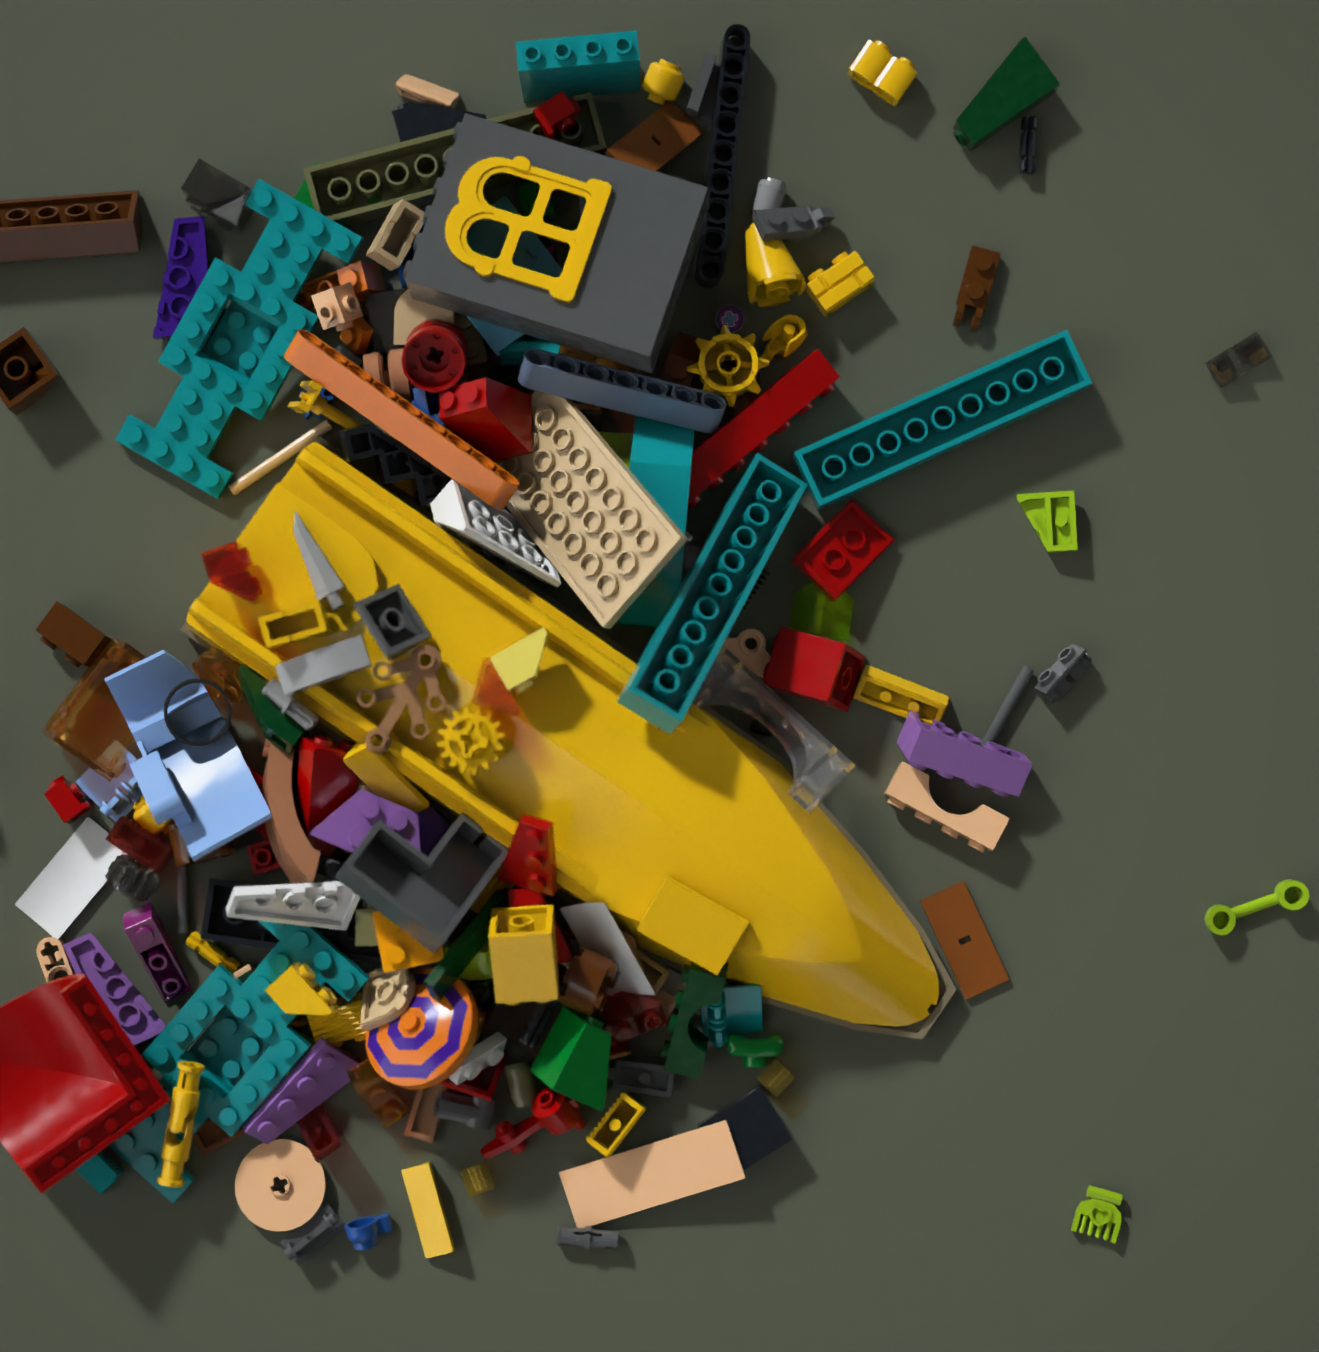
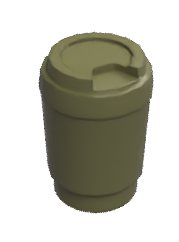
[504,1060,538,1108]

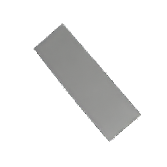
[275,635,373,696]

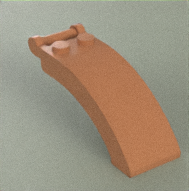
[262,739,320,884]

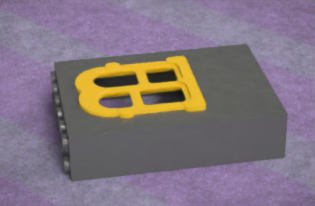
[403,113,709,374]

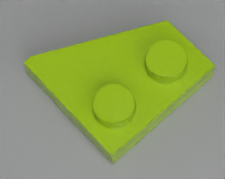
[1017,490,1078,553]

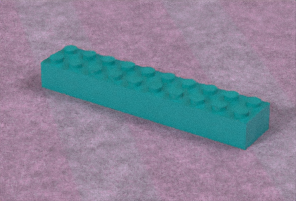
[793,329,1092,511]
[617,453,808,734]

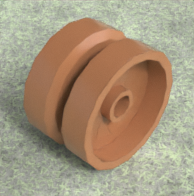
[363,348,415,404]

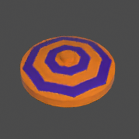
[365,968,478,1090]

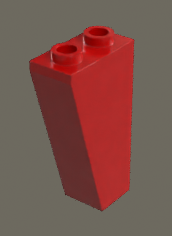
[295,735,360,857]

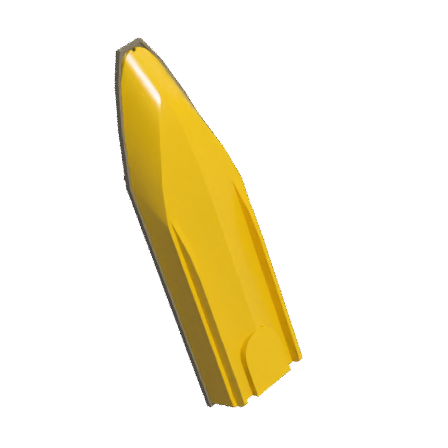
[180,436,957,1040]

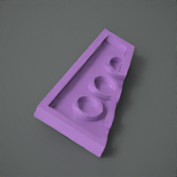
[63,932,166,1046]
[242,1037,367,1144]

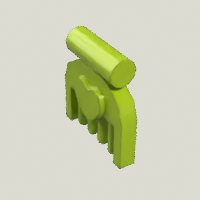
[1071,1185,1123,1244]

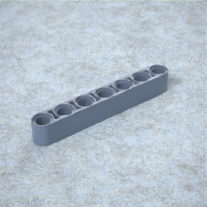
[518,349,727,433]

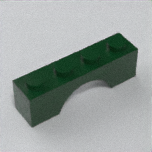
[661,961,729,1079]

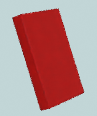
[791,499,895,602]

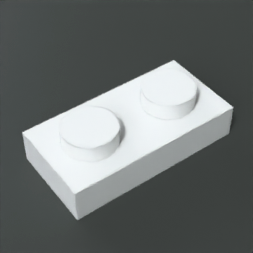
[449,1031,507,1086]

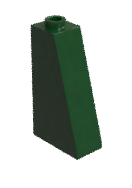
[953,36,1060,152]

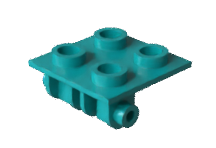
[701,984,763,1048]

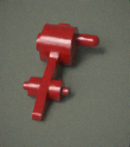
[480,1087,585,1159]

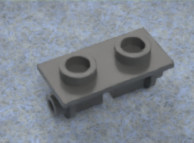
[1033,644,1092,704]
[280,1204,345,1266]

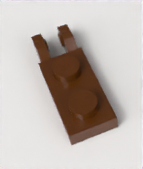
[953,245,1001,332]

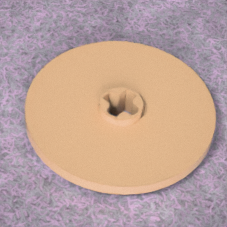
[235,1139,326,1232]

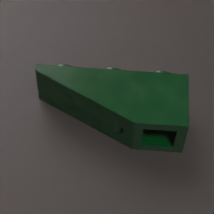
[237,664,312,756]

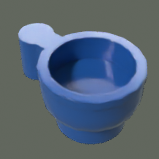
[344,1213,393,1250]

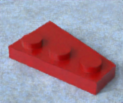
[497,814,558,896]

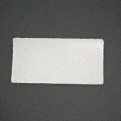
[15,817,130,939]
[560,902,655,999]

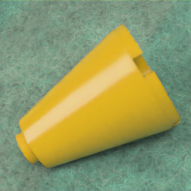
[745,223,806,307]

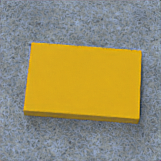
[636,875,748,975]

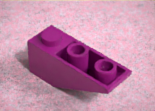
[123,902,192,1002]

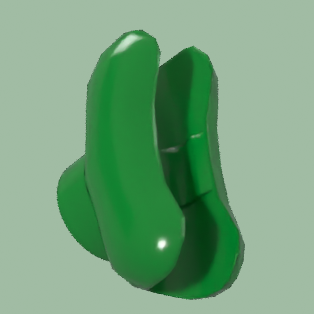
[726,1033,784,1067]

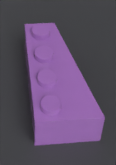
[897,710,1032,797]

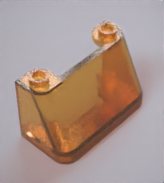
[43,637,147,781]

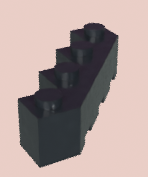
[338,424,452,507]

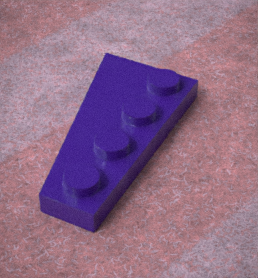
[153,216,214,340]

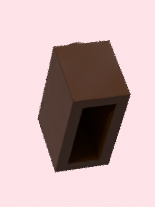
[36,601,111,668]

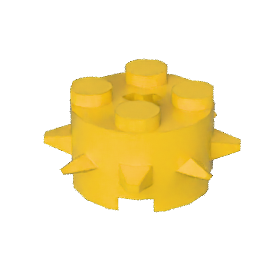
[687,325,770,407]

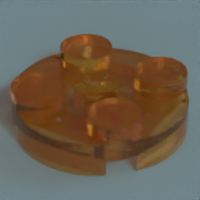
[192,647,245,704]

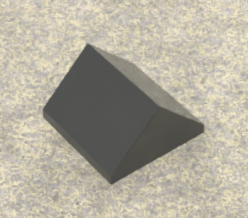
[354,584,431,662]

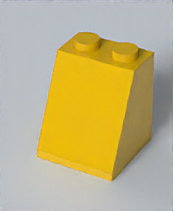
[488,904,559,1005]

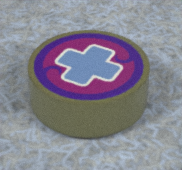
[715,304,745,334]

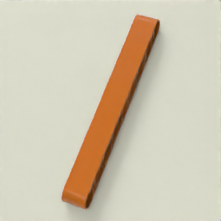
[283,329,520,510]

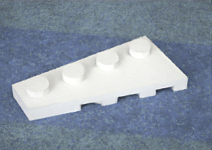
[226,881,360,931]

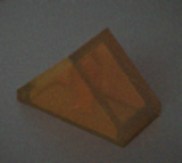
[472,657,521,716]

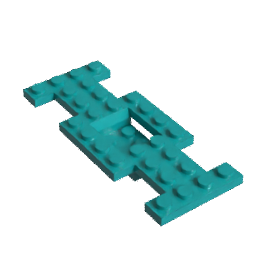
[115,179,364,499]
[108,921,370,1204]

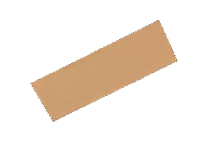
[559,1120,745,1228]

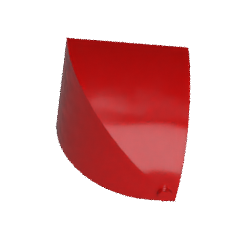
[0,974,171,1194]

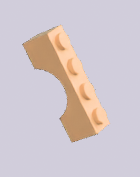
[884,761,1010,853]

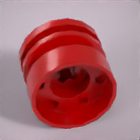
[401,318,469,393]

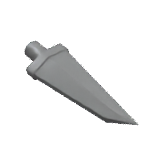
[293,511,345,611]

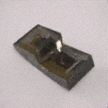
[1205,331,1273,389]

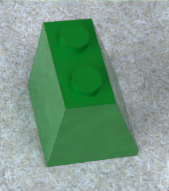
[530,1005,611,1111]

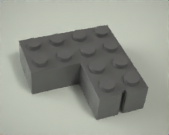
[334,812,509,953]

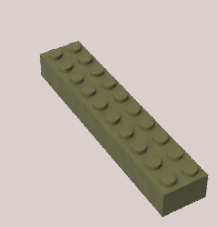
[303,92,607,227]

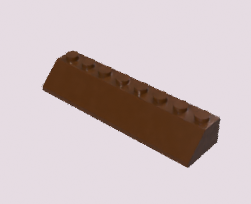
[0,190,142,264]

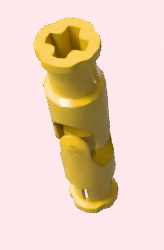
[156,1061,205,1188]

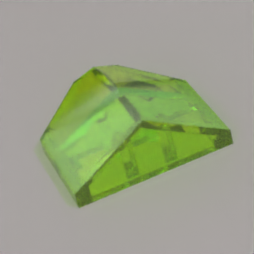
[789,583,854,641]

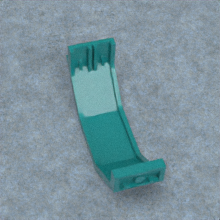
[617,416,695,629]

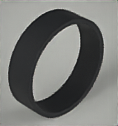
[164,678,232,746]

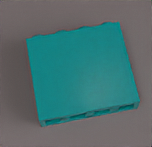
[516,30,641,102]

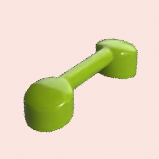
[1204,879,1310,936]

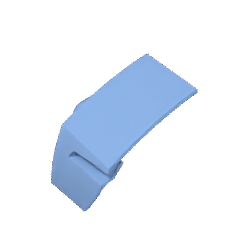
[104,650,272,861]

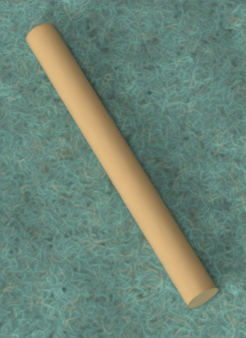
[228,419,333,496]

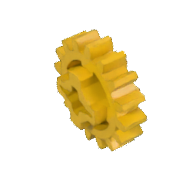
[437,706,505,774]

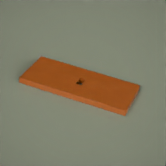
[605,101,705,172]
[920,881,1010,1000]

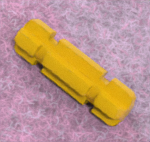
[186,931,241,974]

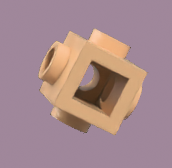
[311,282,363,332]

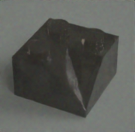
[181,158,254,233]

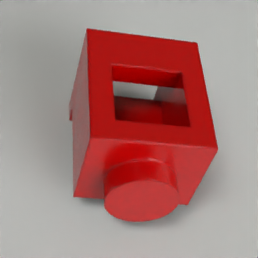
[533,91,581,140]
[44,775,95,824]

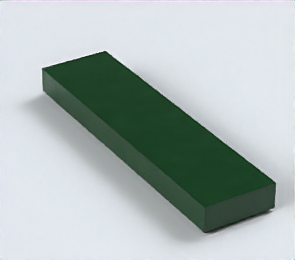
[424,889,509,1001]

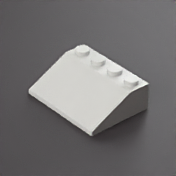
[430,479,561,588]

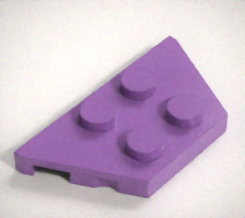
[310,789,420,853]

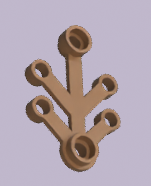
[357,645,446,754]

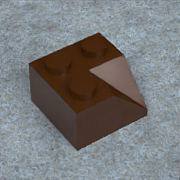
[0,327,59,416]

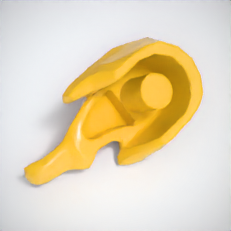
[759,314,808,362]

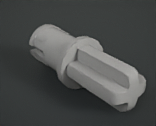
[262,677,319,730]

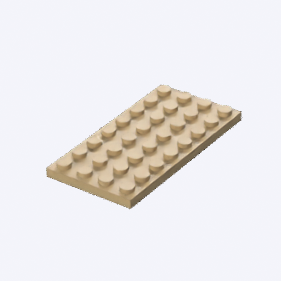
[495,391,688,629]

